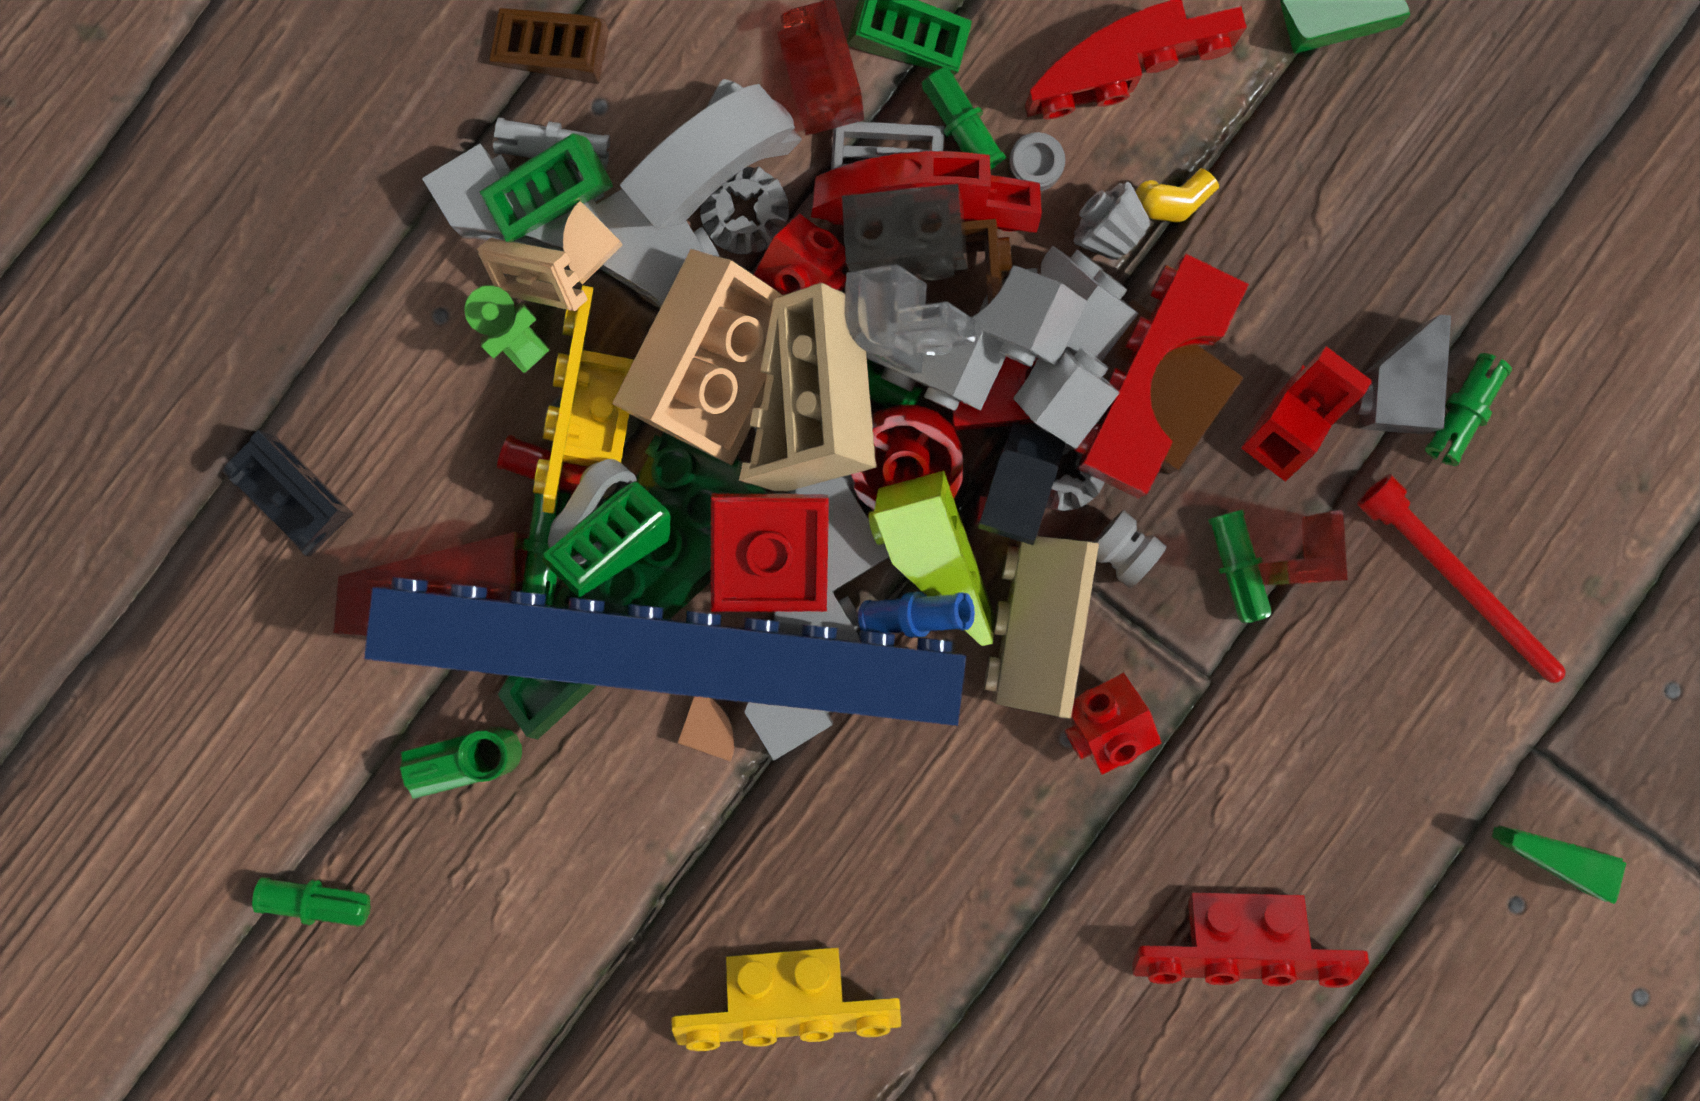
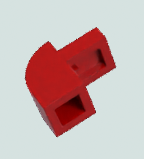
[1241,346,1372,482]

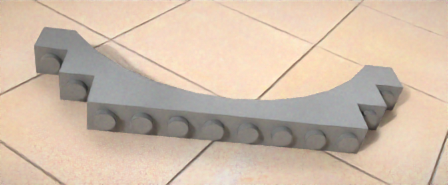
[422,144,889,761]

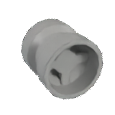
[1093,510,1166,589]

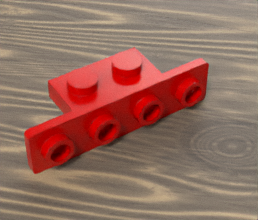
[1132,893,1369,988]

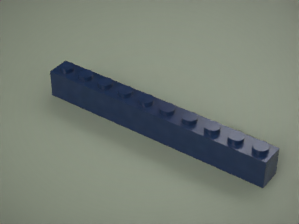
[364,577,966,726]

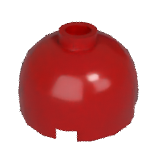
[851,404,963,511]

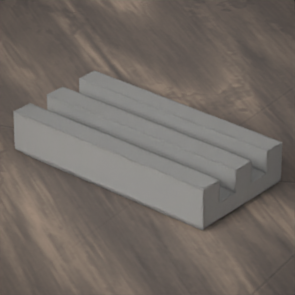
[831,121,944,170]

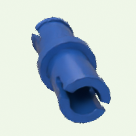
[858,592,975,638]

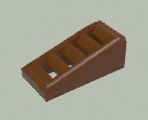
[489,8,609,84]

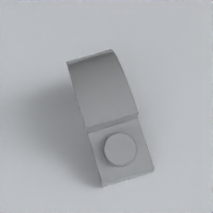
[620,84,803,230]

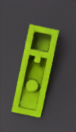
[869,471,995,646]

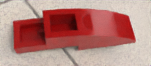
[1025,0,1247,120]
[811,151,1042,233]

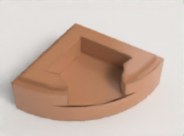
[678,696,735,762]

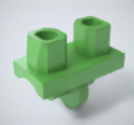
[464,285,549,373]

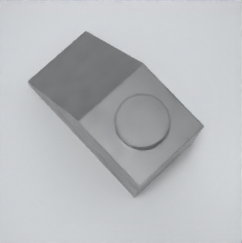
[1353,315,1451,434]

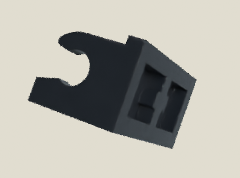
[223,430,354,557]

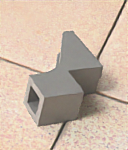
[1013,246,1138,449]
[866,265,1087,411]

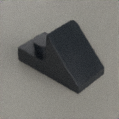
[978,422,1066,545]

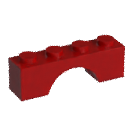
[1074,254,1249,498]

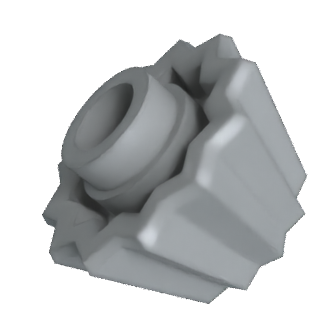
[1074,182,1150,260]

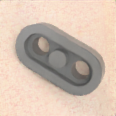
[548,459,637,564]

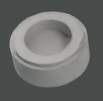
[1008,132,1065,191]

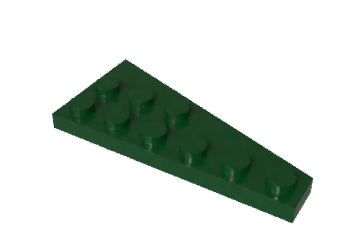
[498,432,769,740]

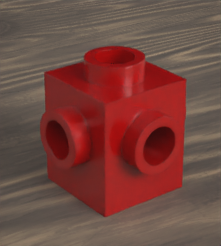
[753,214,854,296]
[1065,672,1162,775]

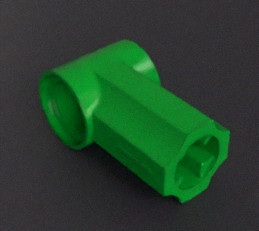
[400,726,522,799]

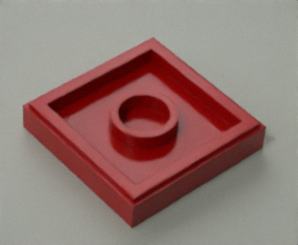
[711,494,829,612]

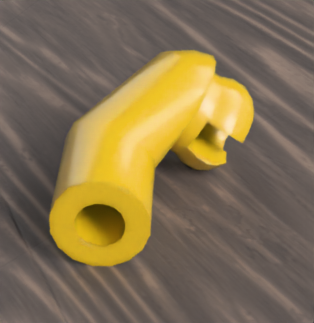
[1135,168,1220,223]

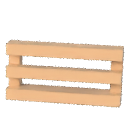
[477,238,588,311]

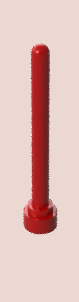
[1357,474,1566,683]

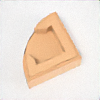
[563,201,623,285]

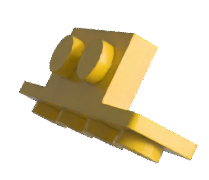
[533,285,634,514]
[671,948,901,1051]

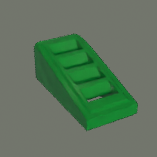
[846,0,972,76]
[479,133,613,243]
[542,481,670,598]
[1492,825,1626,904]

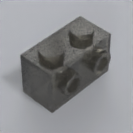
[842,184,968,286]

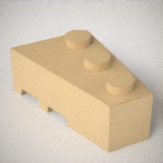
[739,283,876,493]

